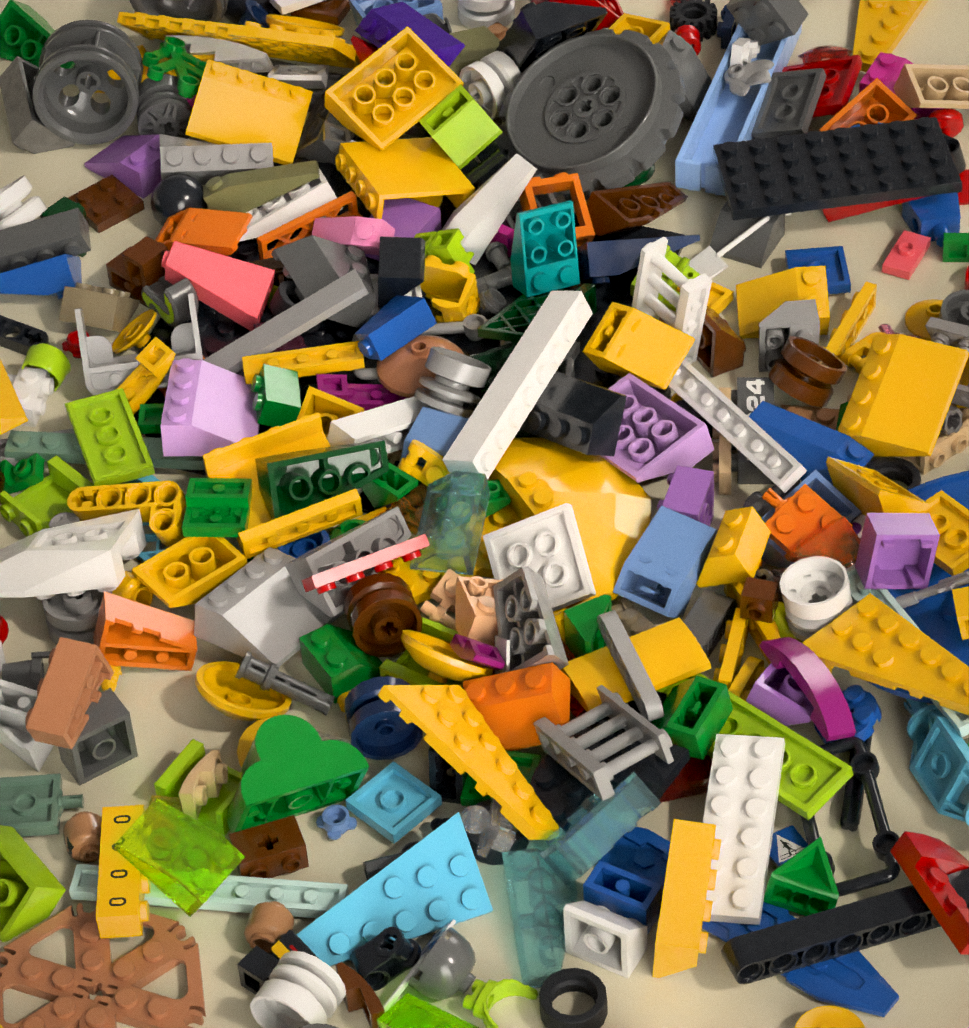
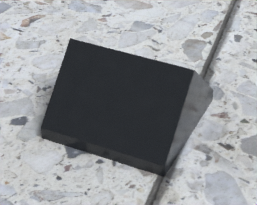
[378,237,425,309]

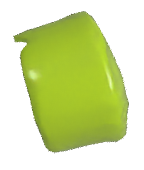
[21,343,71,391]

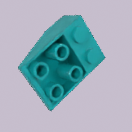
[510,200,580,297]

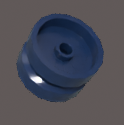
[344,676,423,760]

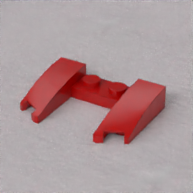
[890,831,969,955]

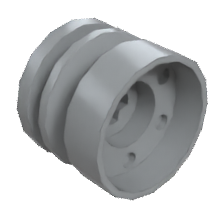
[414,346,492,418]

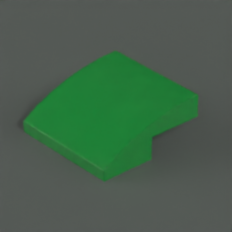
[182,478,252,537]

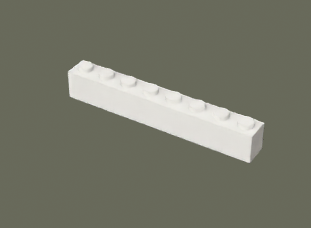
[442,291,593,484]

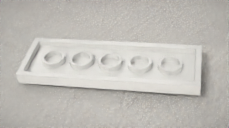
[703,734,785,925]

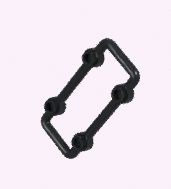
[800,736,900,897]

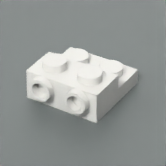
[8,367,54,427]

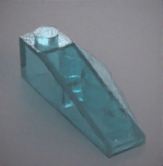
[502,848,577,988]

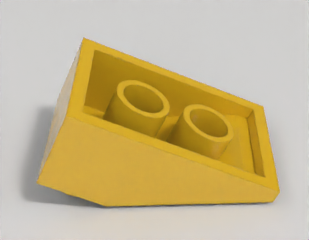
[736,266,830,339]
[131,537,247,608]

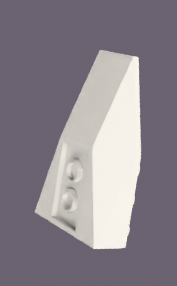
[0,509,147,600]

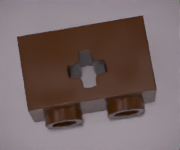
[229,815,309,878]

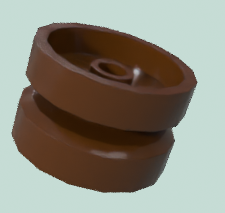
[768,336,847,408]
[343,573,423,657]

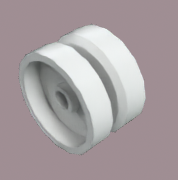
[458,0,515,29]
[459,51,521,120]
[0,175,47,230]

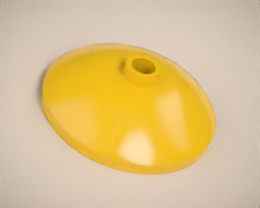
[265,14,345,38]
[401,630,494,684]
[195,661,292,722]

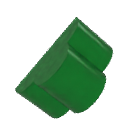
[227,715,369,833]

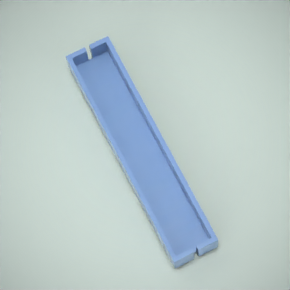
[675,23,802,196]

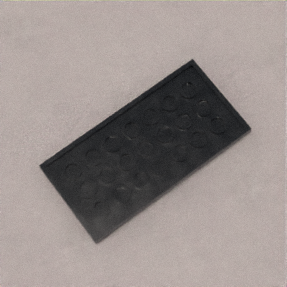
[713,117,962,220]

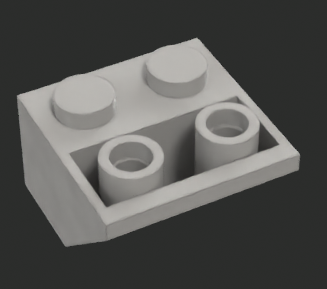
[758,299,820,372]

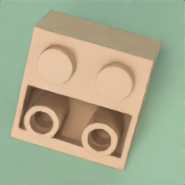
[455,576,503,647]

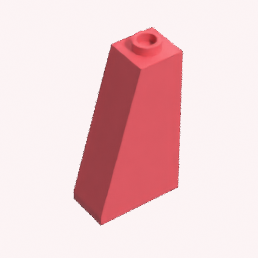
[161,241,275,331]

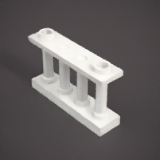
[632,237,712,364]

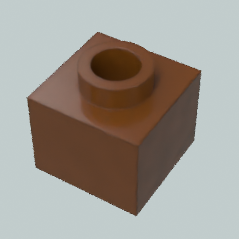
[740,577,779,623]

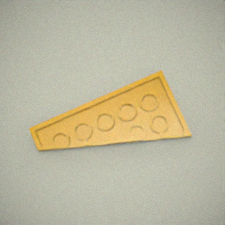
[853,0,928,72]
[802,593,969,715]
[378,685,561,840]

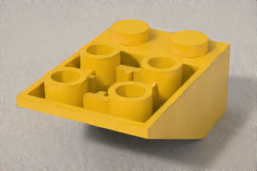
[582,302,695,390]

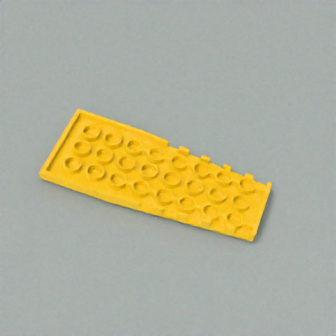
[117,12,361,69]

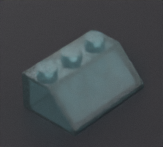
[410,471,490,575]

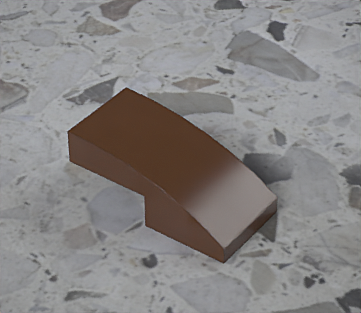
[335,962,387,1028]

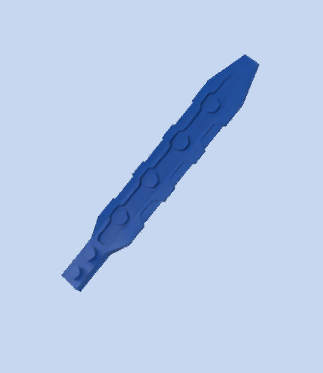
[566,808,899,1017]

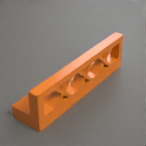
[257,191,363,260]

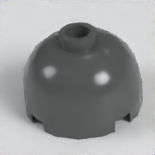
[408,927,476,1000]

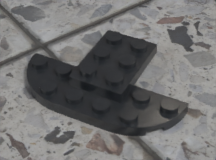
[530,691,690,840]

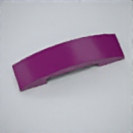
[316,374,407,411]
[760,637,856,741]

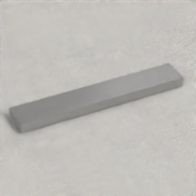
[203,269,369,373]

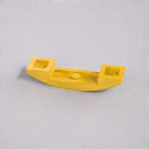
[116,337,176,415]

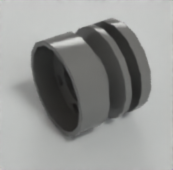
[136,74,193,139]

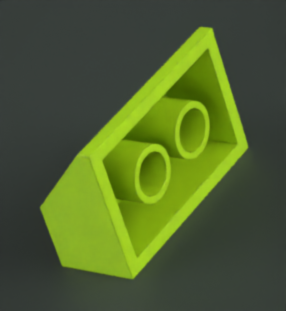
[0,825,66,942]

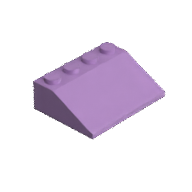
[160,358,260,457]
[601,373,715,483]

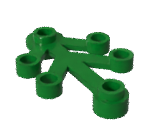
[142,36,207,98]

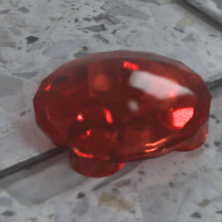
[798,45,852,64]

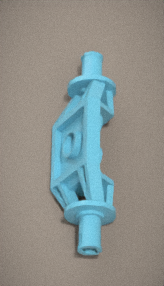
[904,699,969,826]

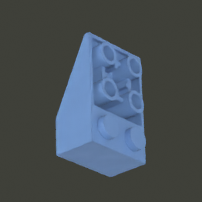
[613,505,718,619]

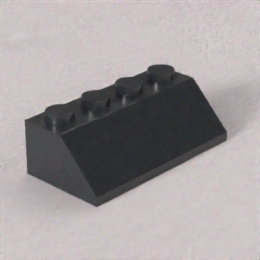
[520,371,627,456]

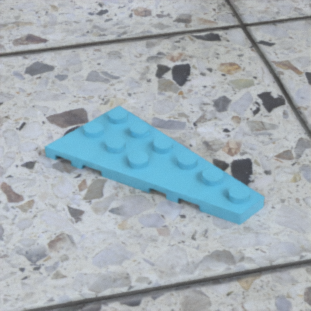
[296,812,493,967]

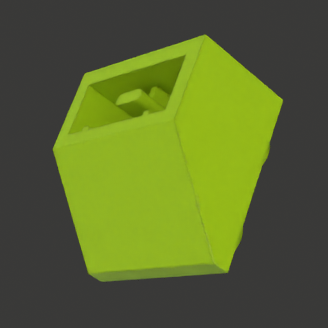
[419,84,503,169]

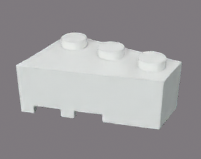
[0,679,54,772]

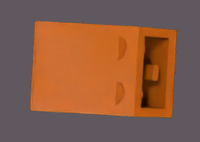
[155,208,253,256]

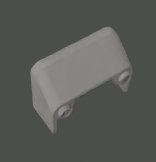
[74,292,203,395]

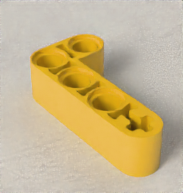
[67,481,186,547]

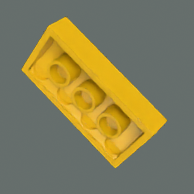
[561,617,711,712]

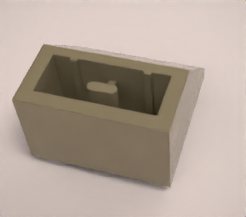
[59,282,140,332]

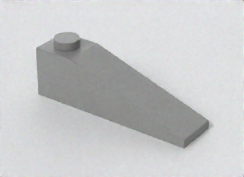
[285,506,412,617]

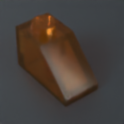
[784,516,861,569]

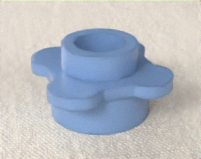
[316,805,357,840]

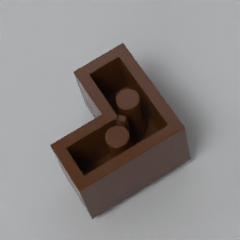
[106,236,168,308]

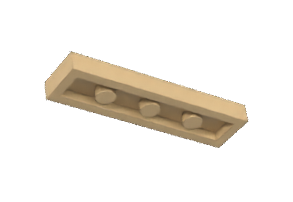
[713,387,731,495]

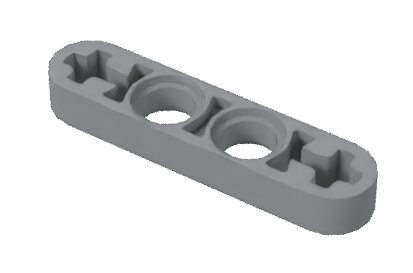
[597,610,664,722]

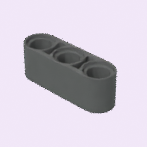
[683,589,737,658]

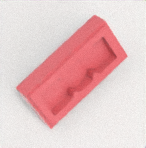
[882,230,931,280]

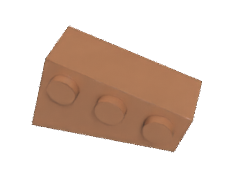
[25,637,115,749]

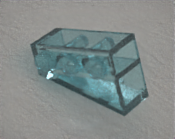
[539,772,661,886]

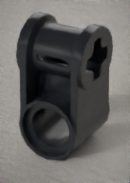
[350,927,421,991]

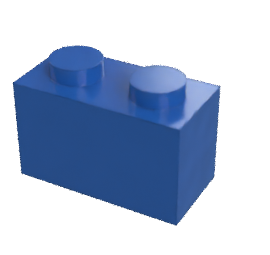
[583,860,662,935]

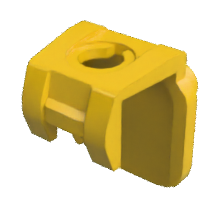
[421,255,480,323]

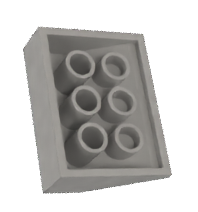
[194,547,344,667]

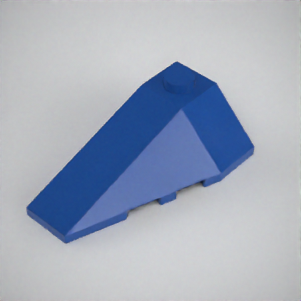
[0,254,82,300]
[748,401,874,485]

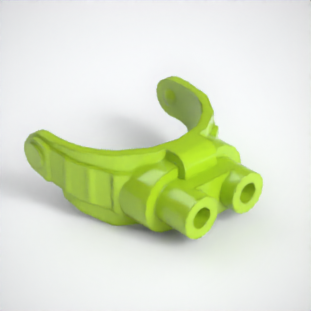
[462,979,539,1028]

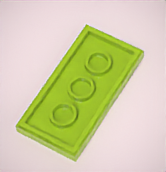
[65,388,155,486]

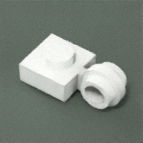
[730,37,761,67]

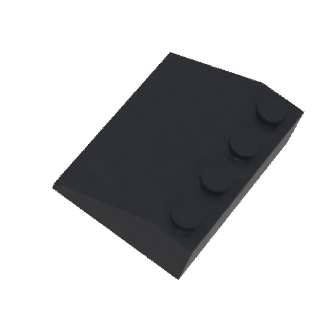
[496,1,608,73]

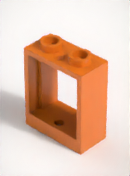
[519,172,595,247]

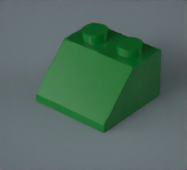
[299,624,382,704]

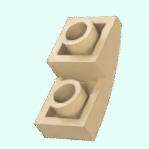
[178,750,228,820]

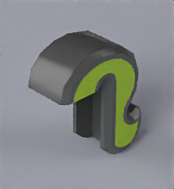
[141,276,199,328]

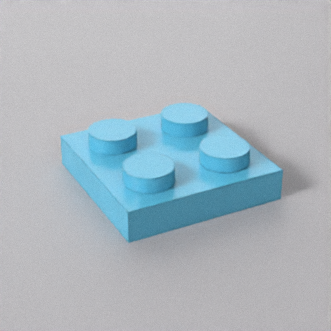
[345,761,442,844]

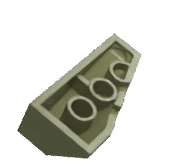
[203,160,320,213]

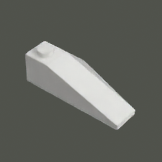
[442,154,537,265]
[239,169,343,242]

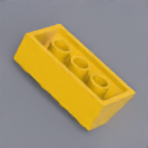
[652,819,721,978]

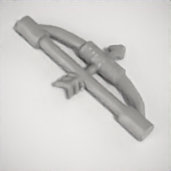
[896,571,969,608]

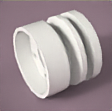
[780,556,853,641]
[250,951,346,1028]

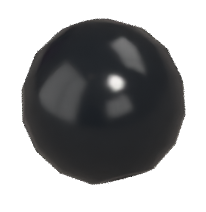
[150,174,208,226]

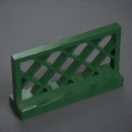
[477,283,597,343]

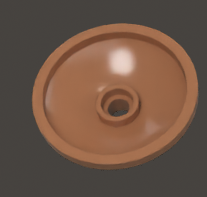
[377,335,464,398]

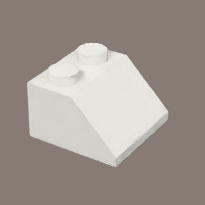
[563,901,648,979]

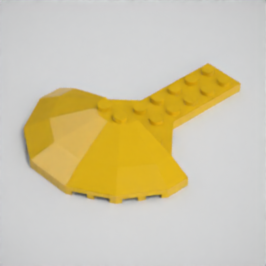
[378,438,652,605]

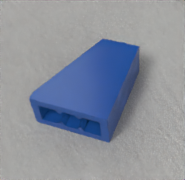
[355,295,437,361]

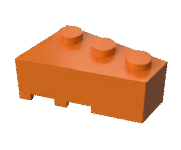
[93,591,197,671]

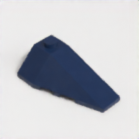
[577,235,700,284]

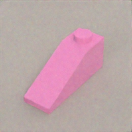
[312,216,395,255]

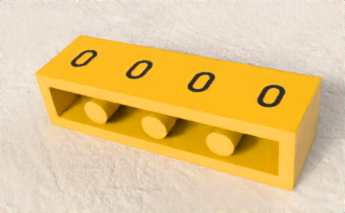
[96,805,153,939]

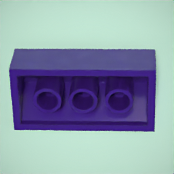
[354,1,465,67]

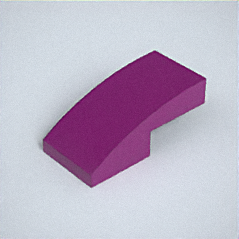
[450,633,505,670]

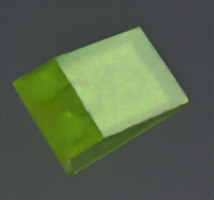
[113,798,245,917]

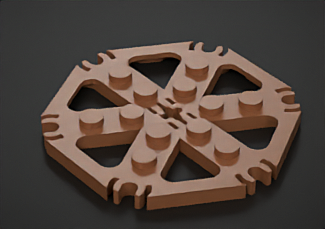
[0,901,206,1028]

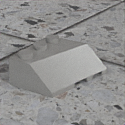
[493,567,569,671]

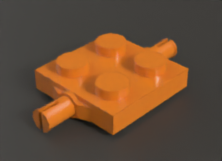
[762,484,853,567]

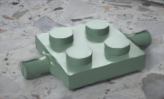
[0,774,84,837]

